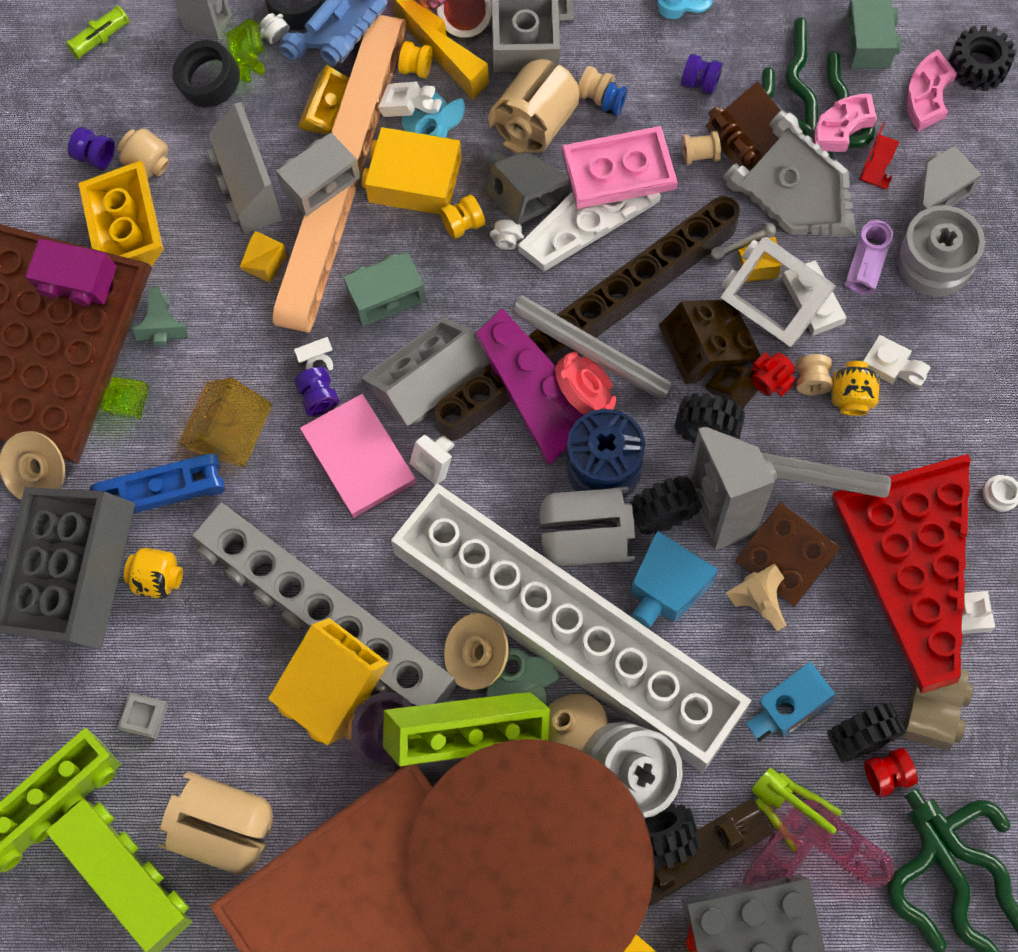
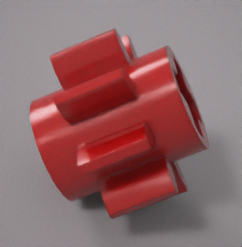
[751,352,796,397]

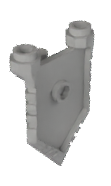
[722,110,857,236]

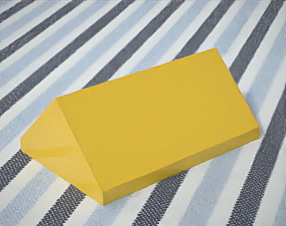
[78,160,164,267]

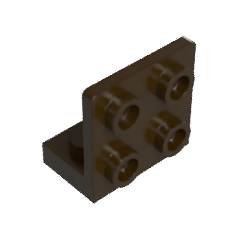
[658,300,761,385]

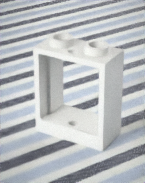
[720,237,836,347]

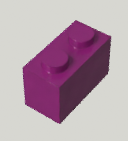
[25,239,117,306]

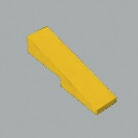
[391,0,489,100]

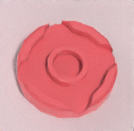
[555,351,616,415]

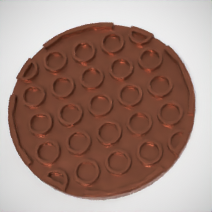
[407,739,655,952]

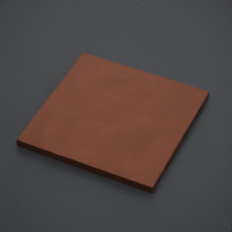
[209,764,439,952]

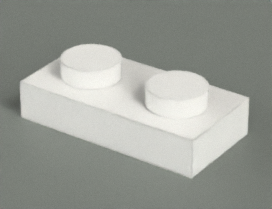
[782,260,847,336]

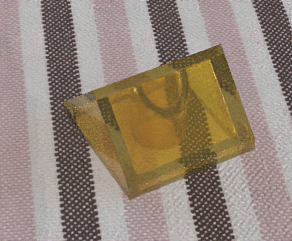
[178,377,273,468]

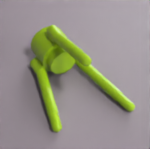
[751,768,842,852]

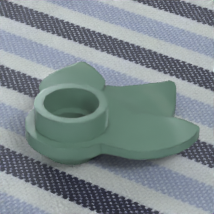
[487,648,560,706]

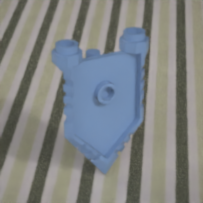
[279,0,387,65]

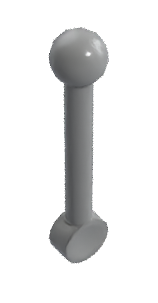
[711,223,776,262]

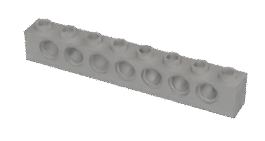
[192,502,457,708]

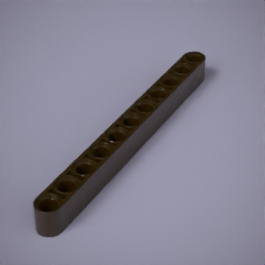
[434,196,740,440]

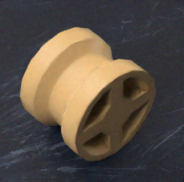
[578,66,615,107]
[796,354,833,395]

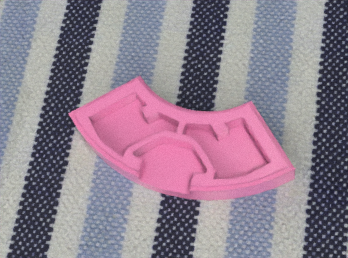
[907,49,957,132]
[812,94,877,152]

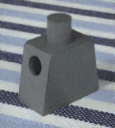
[485,151,570,225]

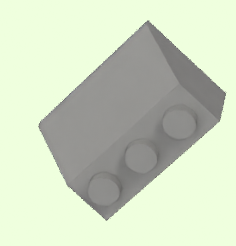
[207,102,283,234]
[360,317,490,426]

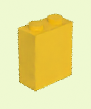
[362,127,462,215]
[268,618,389,746]

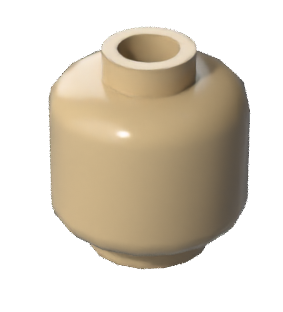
[117,129,170,179]

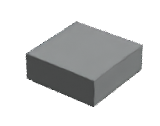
[117,692,169,741]

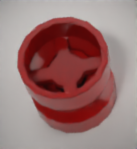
[864,747,918,798]

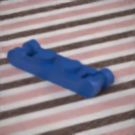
[90,454,225,514]

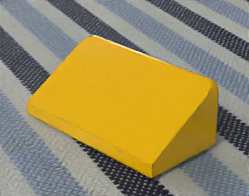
[297,65,349,135]

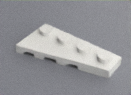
[518,193,661,272]

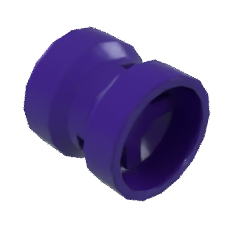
[681,53,723,95]
[68,127,115,170]
[294,367,340,416]

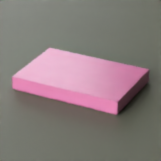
[562,126,678,209]
[300,393,416,519]

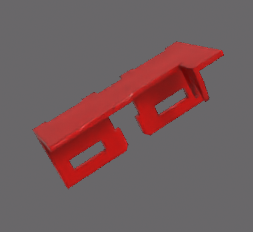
[859,122,900,190]

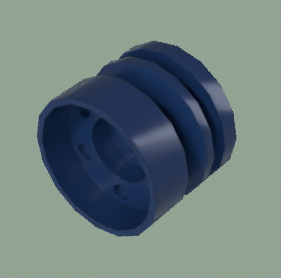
[566,409,646,498]

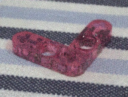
[743,800,894,887]

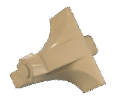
[726,563,787,631]

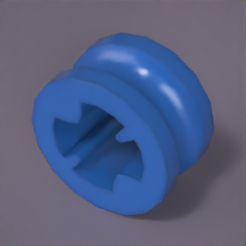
[601,82,628,116]

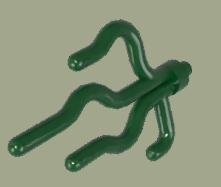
[762,17,875,160]
[888,788,1018,952]

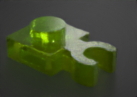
[225,19,265,83]
[100,377,150,420]

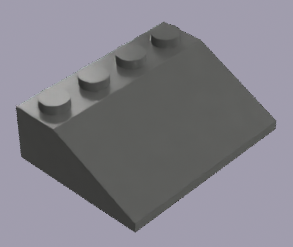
[0,487,135,650]

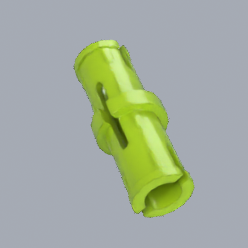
[65,5,130,60]

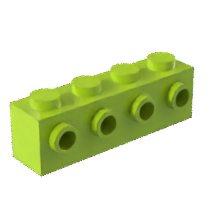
[383,692,550,766]
[0,727,122,873]
[45,798,192,952]

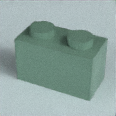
[846,0,901,69]
[343,251,427,327]

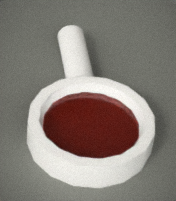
[437,0,492,38]

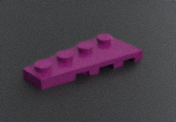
[474,308,584,465]

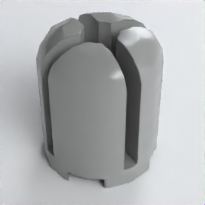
[539,487,635,566]

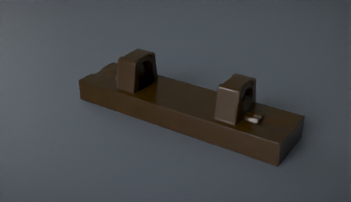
[648,798,773,907]

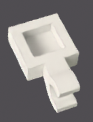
[378,82,442,117]
[863,335,931,388]

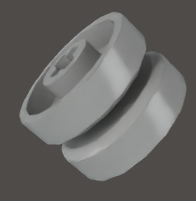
[896,205,985,297]
[583,721,683,818]

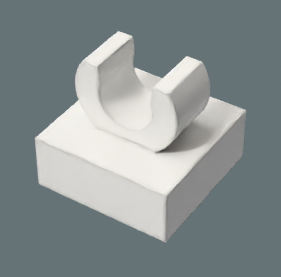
[294,337,333,371]
[409,435,454,485]
[962,591,995,634]

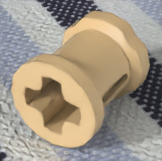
[682,131,721,165]

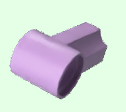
[845,220,893,295]

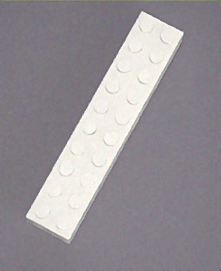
[391,483,752,773]

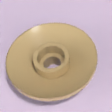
[0,431,65,500]
[444,613,508,690]
[547,693,608,751]

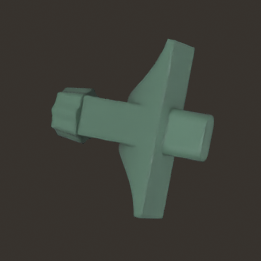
[132,287,188,346]

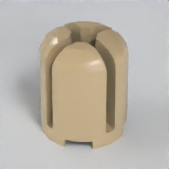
[488,59,580,154]
[158,771,273,874]

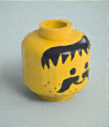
[831,361,880,416]
[124,548,183,599]

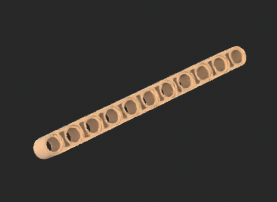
[273,15,406,333]

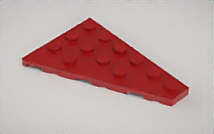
[831,454,971,694]

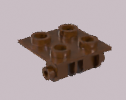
[705,81,781,171]
[735,502,841,607]

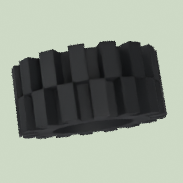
[949,25,1015,91]
[674,393,745,444]
[629,476,702,535]
[827,703,906,763]
[645,803,701,871]

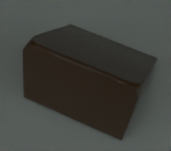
[705,364,758,410]

